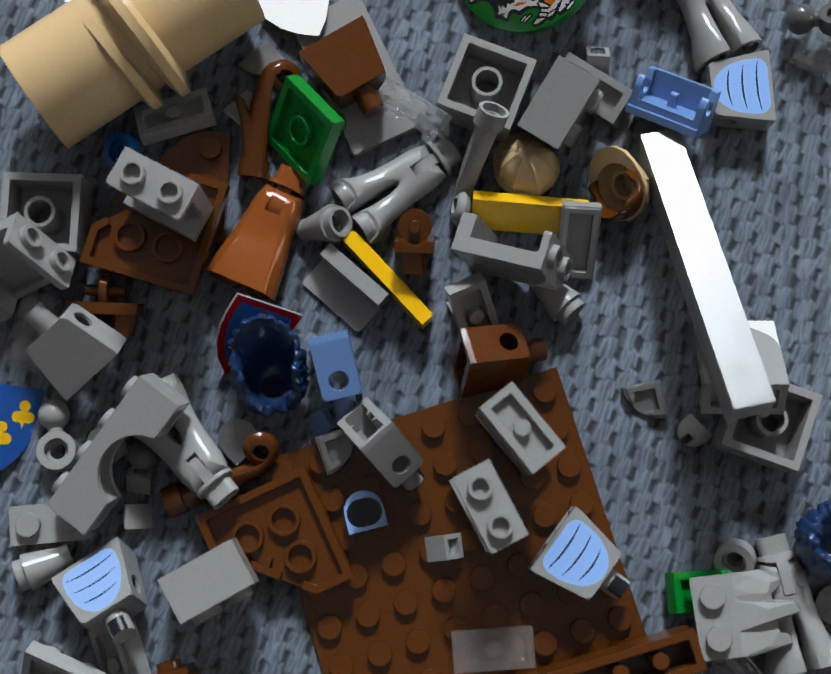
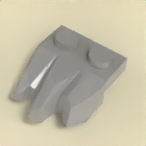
[689,569,801,661]

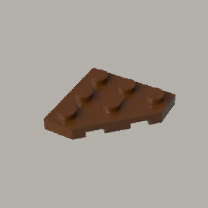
[110,130,233,246]
[79,173,230,297]
[195,466,355,594]

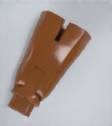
[205,164,306,302]

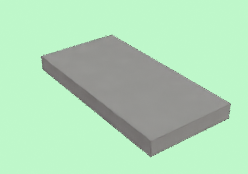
[294,0,423,158]

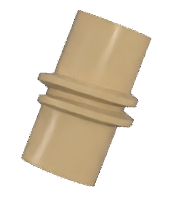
[0,0,265,149]

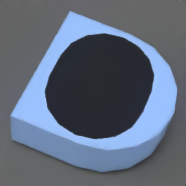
[344,490,388,535]

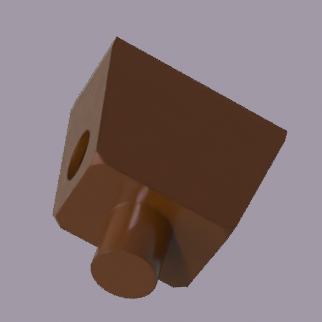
[299,16,386,117]
[452,323,547,398]

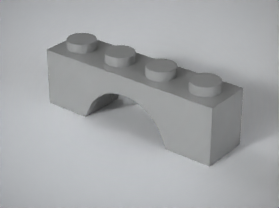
[46,373,190,535]

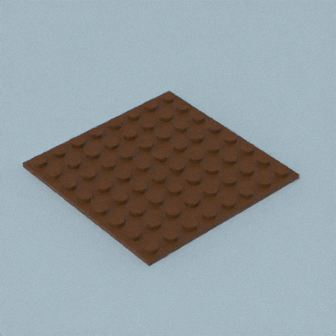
[263,367,646,674]

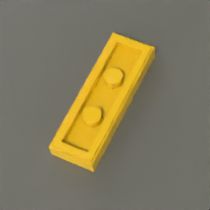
[471,190,589,236]
[343,231,433,330]

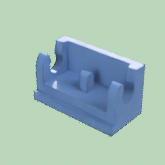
[625,66,722,138]

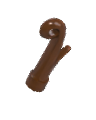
[235,59,301,180]
[160,431,280,518]

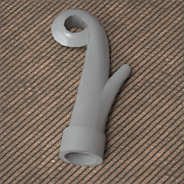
[450,101,509,226]

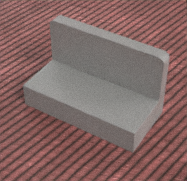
[303,243,389,332]

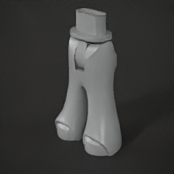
[677,0,763,74]
[328,136,462,246]
[132,373,239,510]
[755,533,831,674]

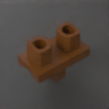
[394,208,435,274]
[65,274,144,337]

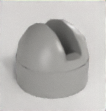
[677,413,712,448]

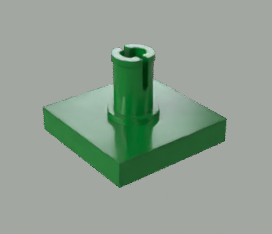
[268,74,346,186]

